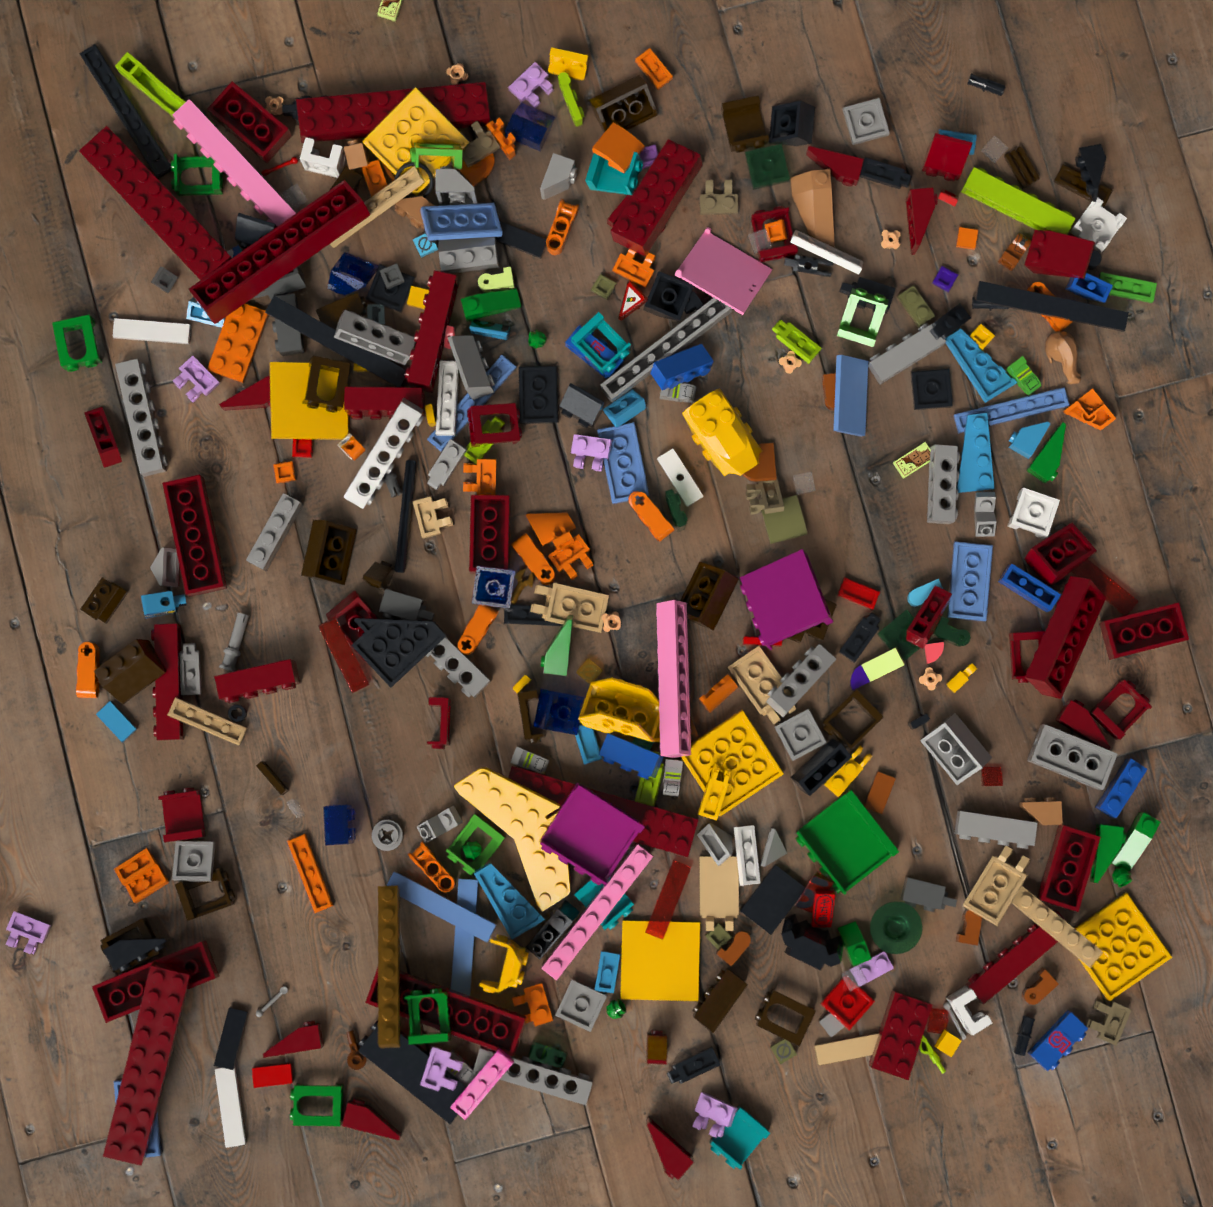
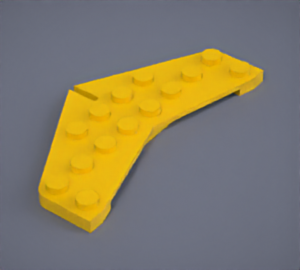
[454,767,571,912]

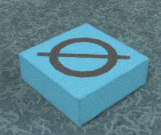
[413,234,438,258]

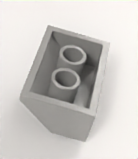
[436,166,478,206]
[438,237,499,274]
[447,336,495,400]
[920,713,992,785]

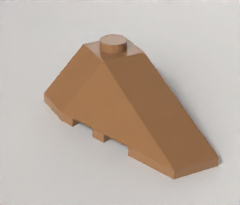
[790,169,835,248]

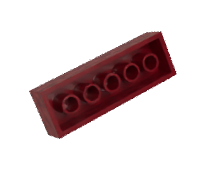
[610,139,703,257]
[405,270,459,393]
[162,474,227,597]
[1025,576,1106,699]
[92,940,220,1023]

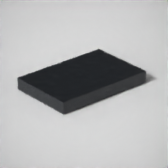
[519,366,558,424]
[740,865,806,935]

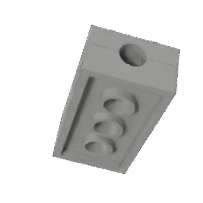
[1027,724,1117,790]

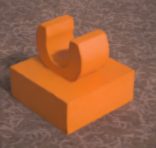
[551,526,574,551]

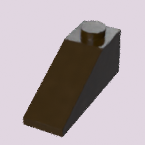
[362,560,395,591]

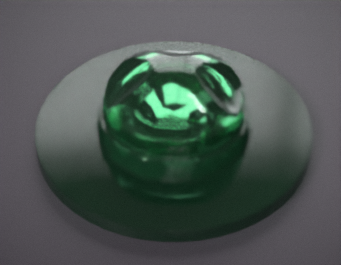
[870,901,922,954]

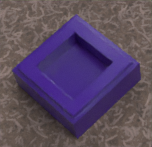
[932,266,958,292]

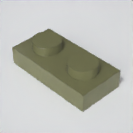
[897,285,935,328]

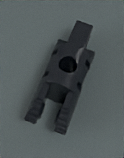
[784,254,833,277]

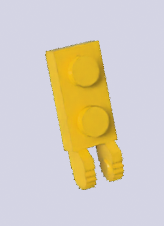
[823,745,872,797]
[697,763,732,820]

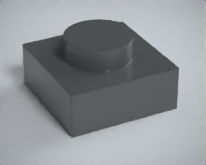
[380,264,405,289]
[151,266,178,293]

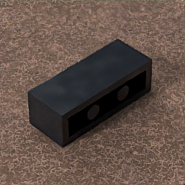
[790,739,852,796]

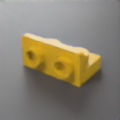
[548,47,588,81]

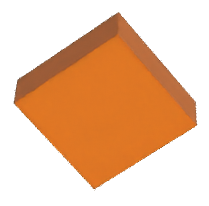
[764,220,787,244]
[956,227,978,250]
[273,461,296,484]

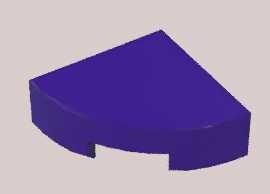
[850,665,870,691]

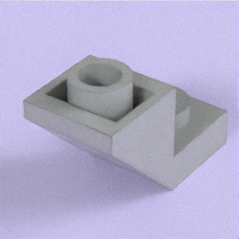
[974,492,996,537]
[417,805,463,843]

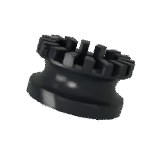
[228,705,247,722]

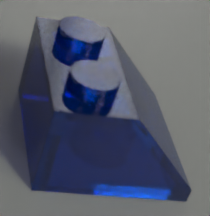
[505,103,556,152]
[533,689,585,735]

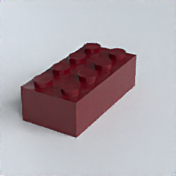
[207,81,292,163]
[344,387,425,420]
[469,495,510,574]
[1099,602,1189,660]
[214,659,301,703]
[1037,825,1101,912]
[868,991,932,1080]

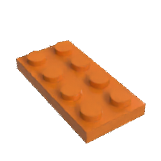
[207,304,268,383]

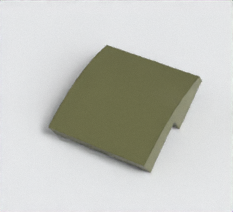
[761,495,807,544]

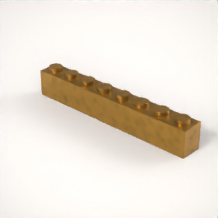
[378,886,400,1048]

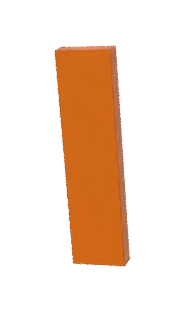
[287,834,334,913]

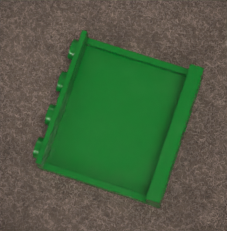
[795,790,899,895]

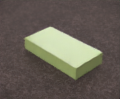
[862,647,905,682]

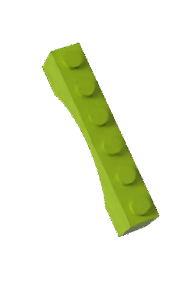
[115,52,215,126]

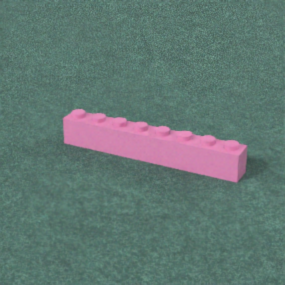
[173,99,296,227]
[656,600,691,758]
[541,843,653,981]

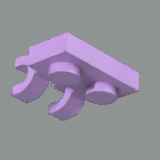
[508,62,554,108]
[173,356,220,403]
[571,434,612,472]
[5,911,51,954]
[420,1046,464,1091]
[692,1092,737,1138]

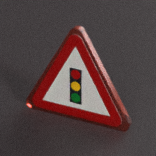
[618,280,648,321]

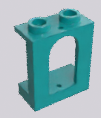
[571,312,631,374]

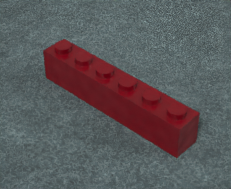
[151,624,184,741]
[965,910,1068,1004]

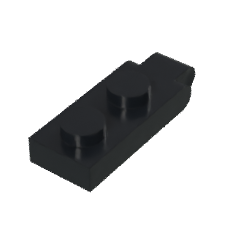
[859,157,912,189]
[930,303,971,340]
[839,612,881,663]
[666,1047,720,1084]

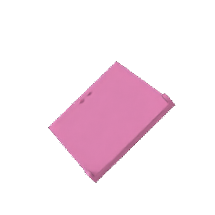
[675,227,773,315]

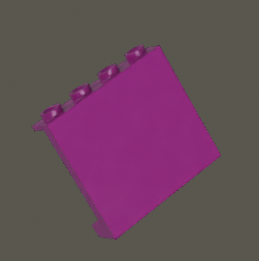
[740,549,834,650]
[539,782,645,886]

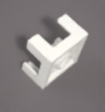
[300,137,346,178]
[1070,197,1127,254]
[1007,488,1060,539]
[946,986,992,1036]

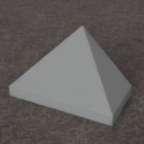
[150,547,179,587]
[697,823,733,866]
[760,828,787,867]

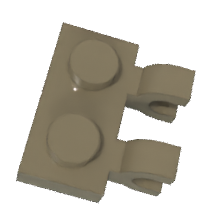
[460,121,500,168]
[700,180,738,215]
[746,478,784,515]
[1085,1000,1131,1046]

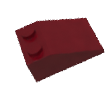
[922,133,973,181]
[905,187,938,255]
[1024,230,1095,279]
[1024,523,1097,587]
[326,590,379,662]
[646,1117,694,1180]

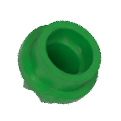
[528,330,547,349]
[462,841,482,860]
[1112,868,1132,888]
[607,999,627,1019]

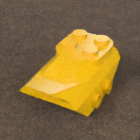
[682,388,762,476]
[578,677,660,742]
[480,934,529,993]

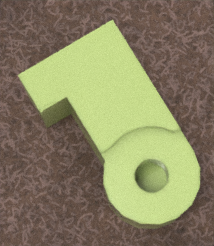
[478,267,515,293]

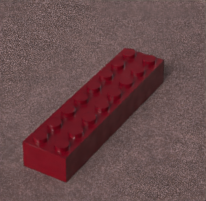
[365,968,528,1057]

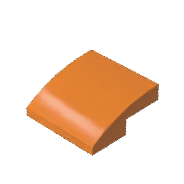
[592,122,645,173]
[114,848,169,904]

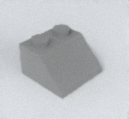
[540,153,577,200]

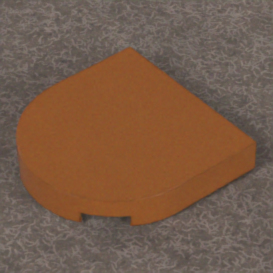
[743,443,777,481]

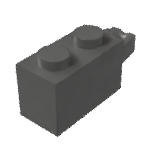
[255,266,306,300]
[379,589,435,621]
[900,877,957,912]

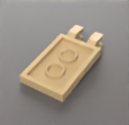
[530,583,609,633]
[728,646,796,725]
[963,846,1030,926]
[699,856,739,931]

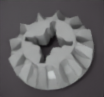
[372,820,403,851]

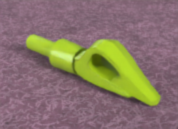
[919,1035,946,1074]

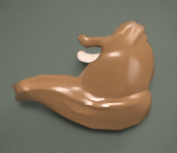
[1045,331,1081,384]

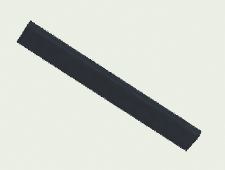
[79,44,172,179]
[975,281,1129,332]
[265,296,406,388]

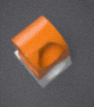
[338,433,366,461]

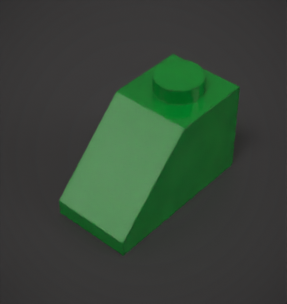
[837,921,872,966]

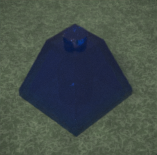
[327,252,379,295]
[471,565,515,609]

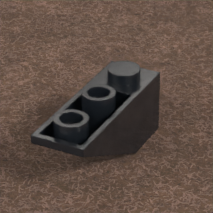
[1075,144,1106,202]
[526,900,580,960]
[103,938,169,972]

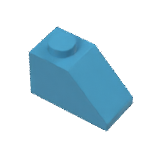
[1008,422,1051,459]

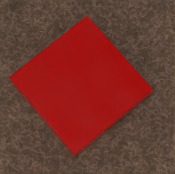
[820,975,875,1030]

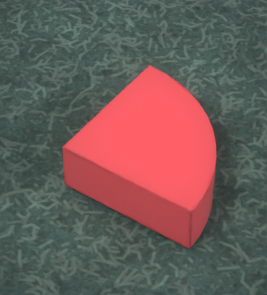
[444,325,455,349]
[924,642,944,664]

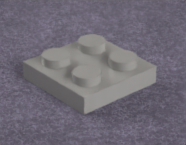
[843,98,890,145]
[774,709,827,761]
[172,841,215,882]
[555,979,607,1032]

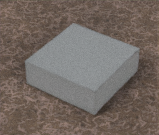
[819,1013,845,1037]

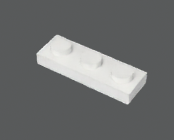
[734,825,761,886]

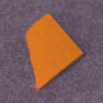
[1063,388,1116,430]
[526,512,576,546]
[699,674,738,713]

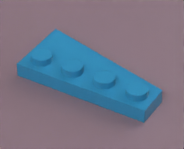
[945,329,1018,403]
[956,413,994,493]
[473,863,545,939]

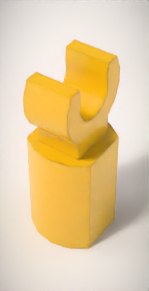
[946,663,978,693]

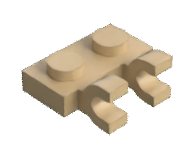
[413,496,454,539]

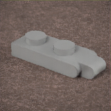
[427,439,468,490]
[179,643,202,696]

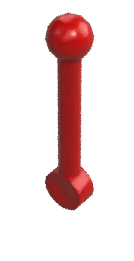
[261,157,298,176]

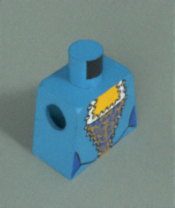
[141,591,187,619]

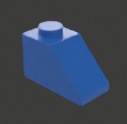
[1065,273,1113,303]

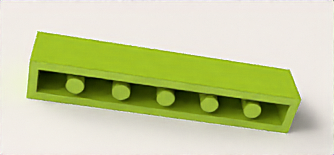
[961,167,1076,235]

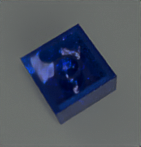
[323,805,356,845]

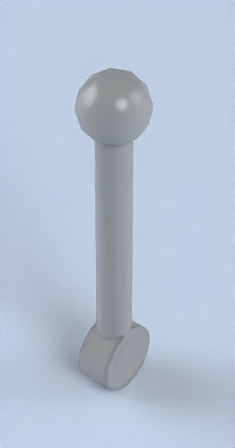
[256,986,288,1017]
[943,1002,966,1040]

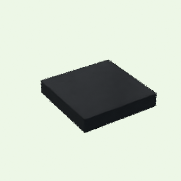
[366,264,415,313]
[911,369,953,410]

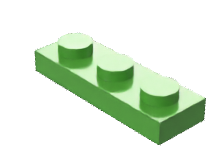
[1099,272,1157,303]

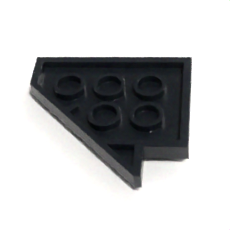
[351,618,447,688]

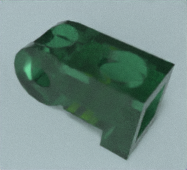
[932,616,971,647]
[528,1039,568,1068]

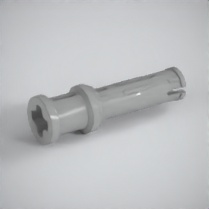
[219,613,249,672]

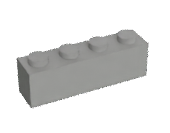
[868,323,946,385]
[246,493,303,571]
[954,811,1037,849]

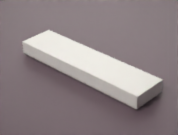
[791,230,863,274]
[112,318,191,344]
[435,361,459,436]
[215,1066,246,1148]

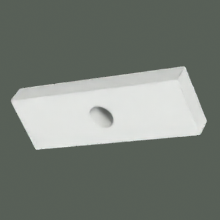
[657,449,704,507]

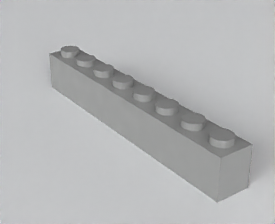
[600,297,732,403]

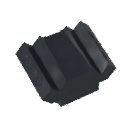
[781,914,844,971]

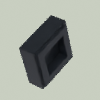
[908,713,930,730]

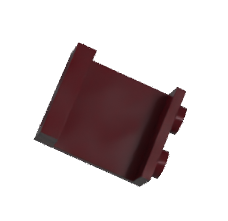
[158,787,206,843]

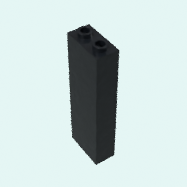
[358,1020,467,1124]

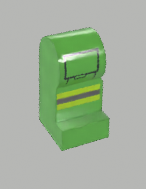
[1006,356,1041,395]

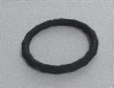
[395,162,434,198]

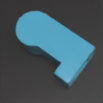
[907,579,943,607]

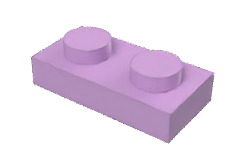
[850,951,894,987]

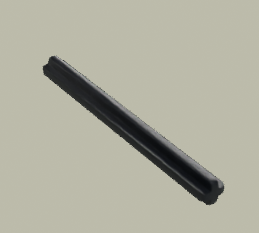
[394,460,416,573]

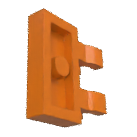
[486,117,516,160]
[612,249,655,288]
[463,458,496,495]
[548,534,593,580]
[512,983,553,1026]

